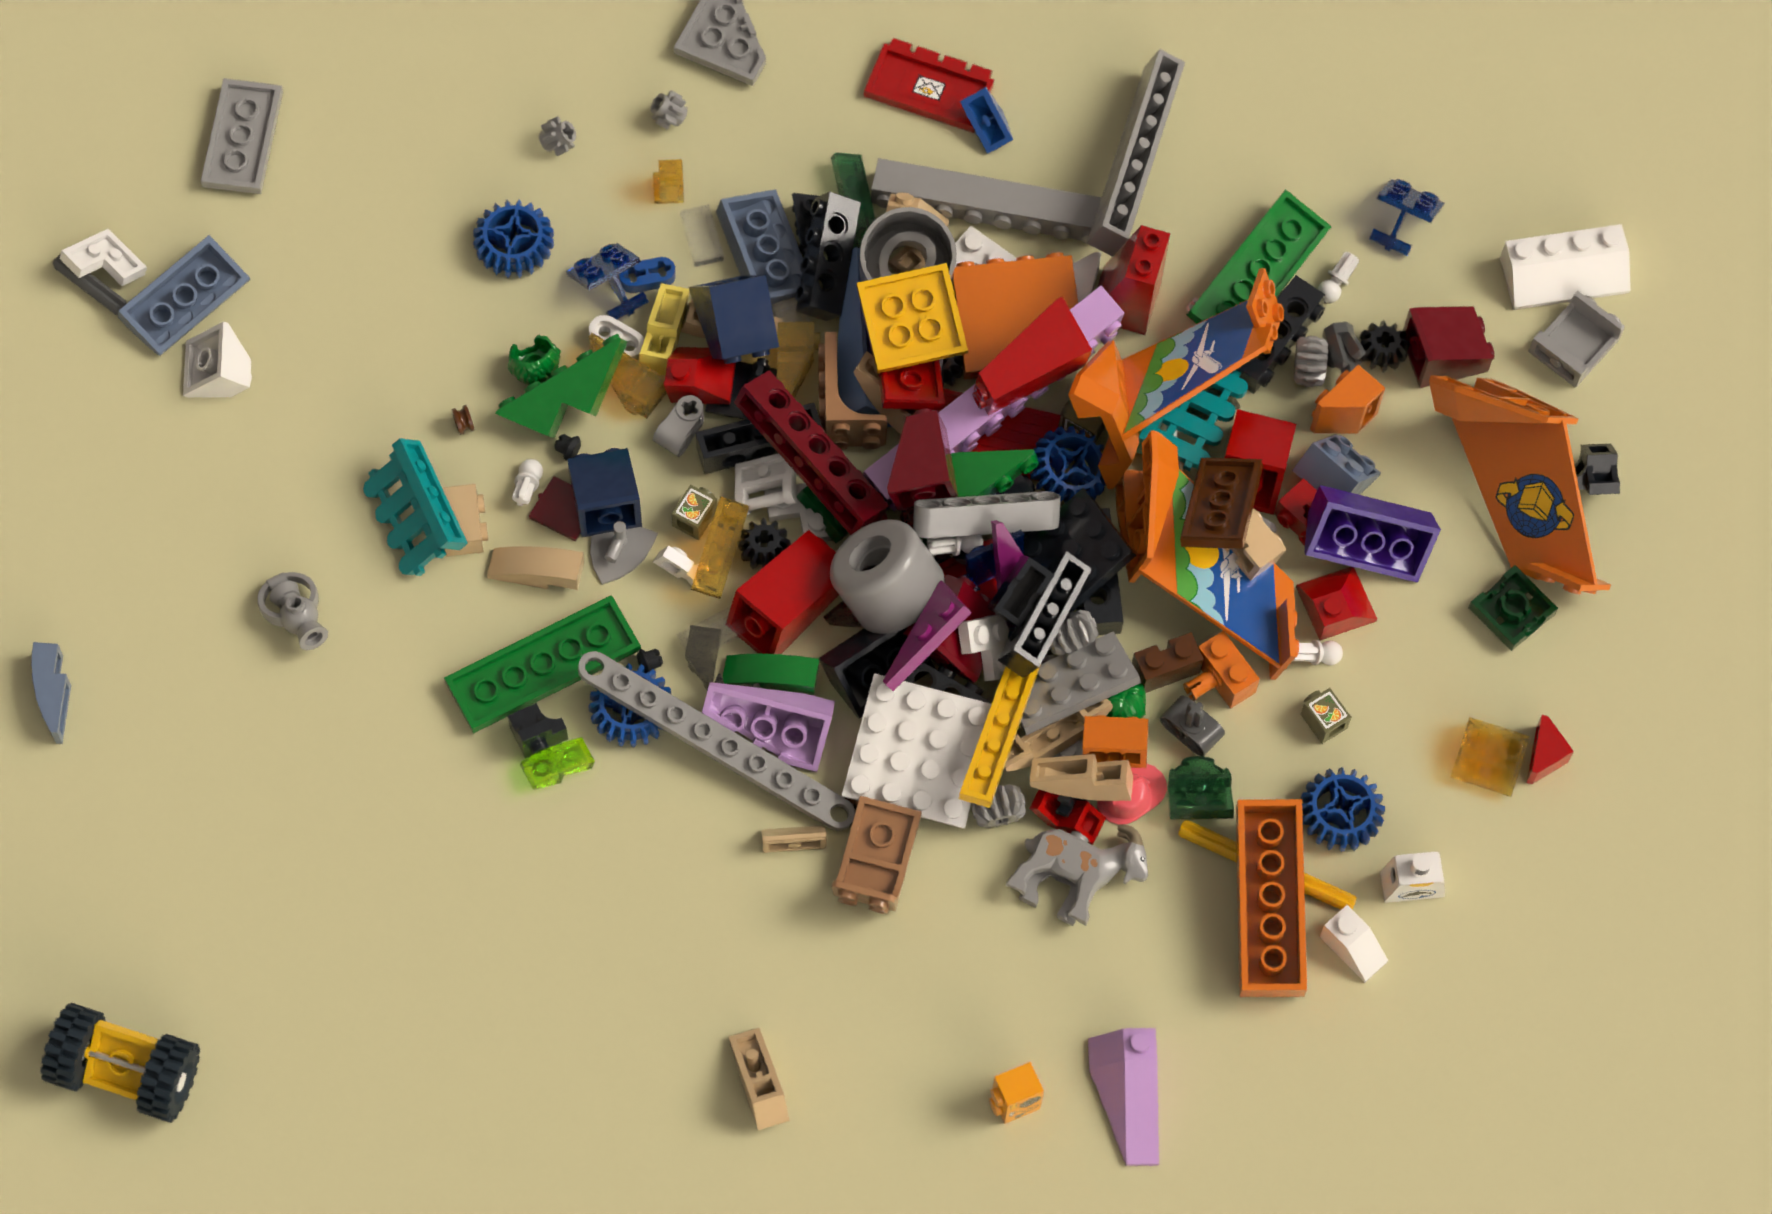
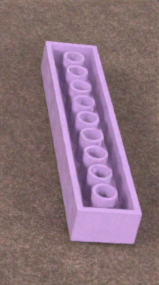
[863,286,1125,511]

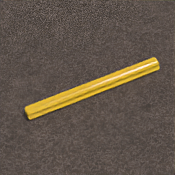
[1178,820,1357,910]

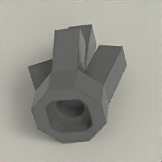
[1322,321,1366,374]

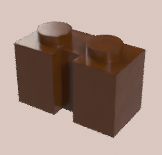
[1132,632,1204,693]

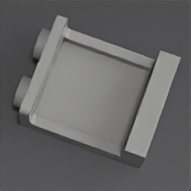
[1528,291,1625,388]

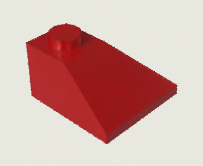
[664,347,736,404]
[1296,566,1377,641]

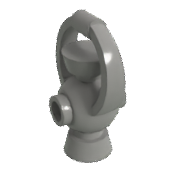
[258,572,328,650]

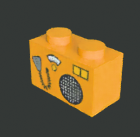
[989,1062,1044,1124]

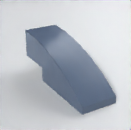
[31,642,71,744]

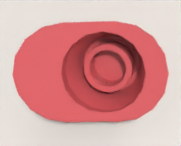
[1097,764,1167,825]

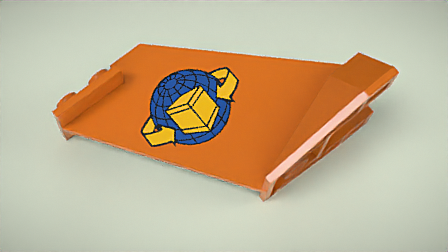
[1429,375,1611,594]

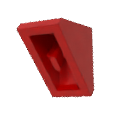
[1526,715,1574,784]

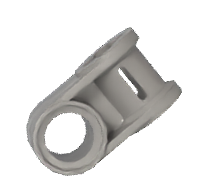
[653,395,704,457]

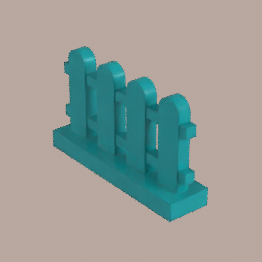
[1136,370,1248,472]
[363,438,468,576]

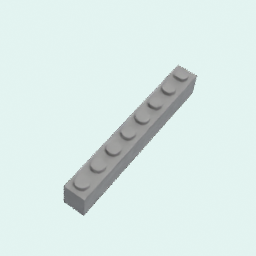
[1087,49,1185,257]
[871,158,1101,244]

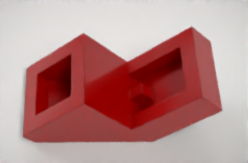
[1029,789,1106,845]

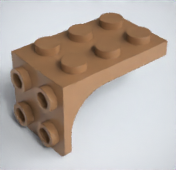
[818,332,887,450]
[832,796,922,914]

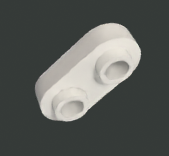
[589,315,644,362]

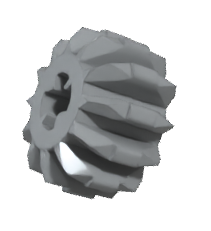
[1294,336,1328,387]
[1050,610,1098,655]
[972,784,1026,828]

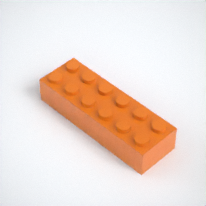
[1235,799,1307,997]

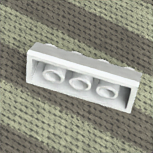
[1500,224,1630,310]

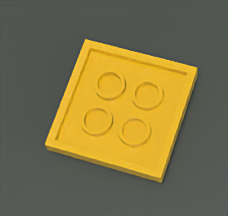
[856,263,968,373]

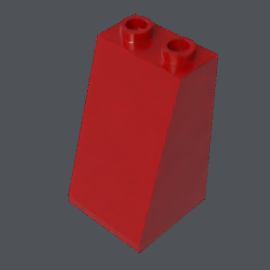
[1097,225,1171,335]
[972,296,1092,416]
[725,530,839,654]

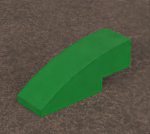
[721,654,819,696]

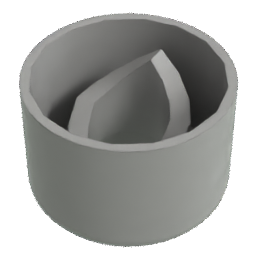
[859,207,957,281]
[830,520,944,634]

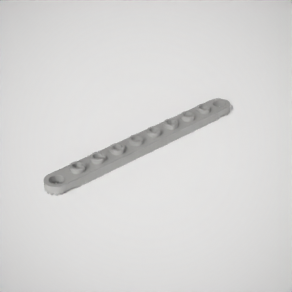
[578,651,855,831]

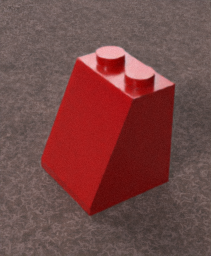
[1225,409,1297,515]

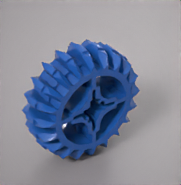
[473,200,554,278]
[1030,426,1106,503]
[588,663,672,748]
[1300,766,1385,853]

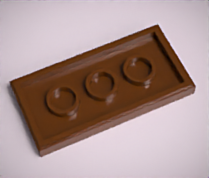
[1180,458,1263,549]

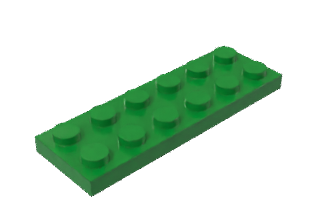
[1186,189,1332,324]
[444,595,641,734]

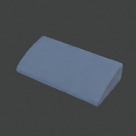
[716,189,803,308]
[118,235,250,356]

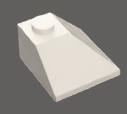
[183,321,252,398]

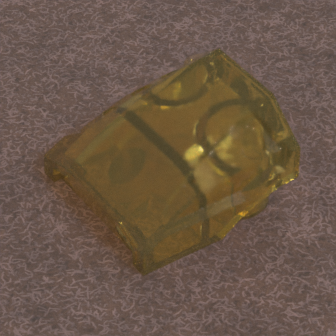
[1450,717,1530,797]

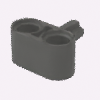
[1160,695,1225,757]

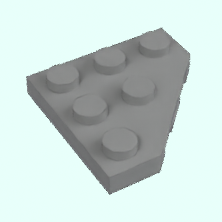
[674,0,766,86]

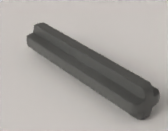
[53,254,127,315]

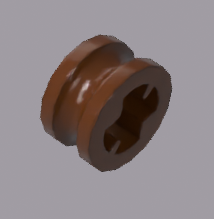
[451,405,475,435]

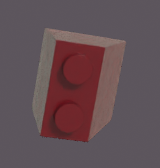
[1403,306,1495,388]
[887,408,958,511]
[903,574,996,683]

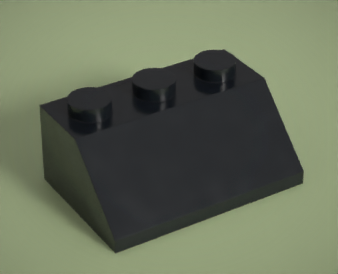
[818,628,935,719]

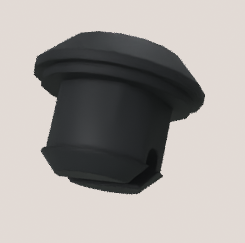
[554,434,581,461]
[637,648,663,674]

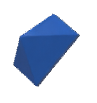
[960,87,1014,154]

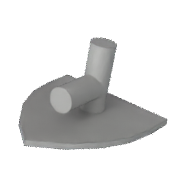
[590,521,658,585]

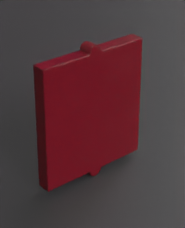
[529,476,581,542]

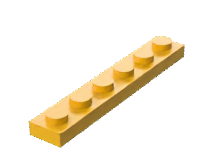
[959,665,1041,808]

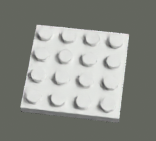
[842,673,992,829]

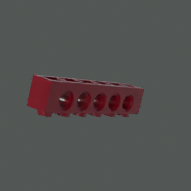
[734,370,889,535]

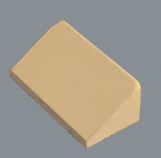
[762,826,827,853]

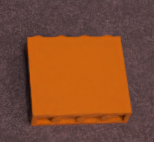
[952,252,1078,380]

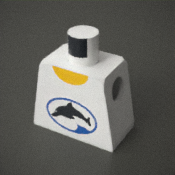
[1380,852,1445,903]

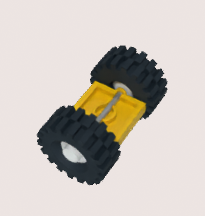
[40,1003,200,1123]

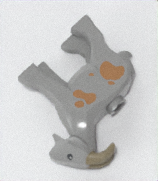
[1006,824,1148,926]

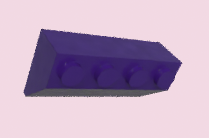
[1304,485,1441,583]

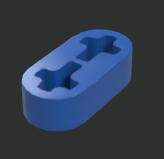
[619,257,676,293]

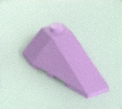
[702,682,835,772]
[1088,1028,1159,1166]

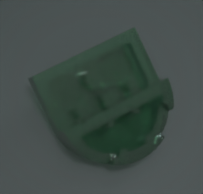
[1167,756,1234,819]

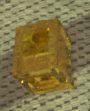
[653,159,684,204]

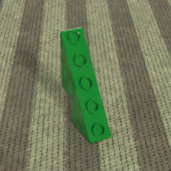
[495,334,628,439]
[920,449,1039,546]

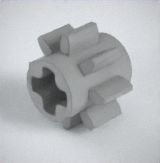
[650,90,687,130]
[539,116,576,156]

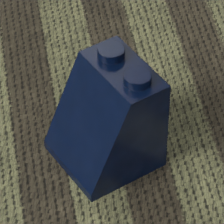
[689,275,779,364]
[567,448,642,538]

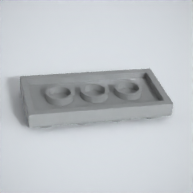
[201,78,283,194]
[1020,631,1141,735]

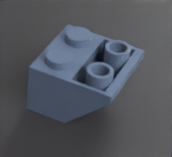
[1292,434,1381,495]

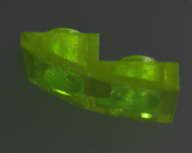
[520,737,595,790]

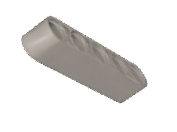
[913,491,1061,538]

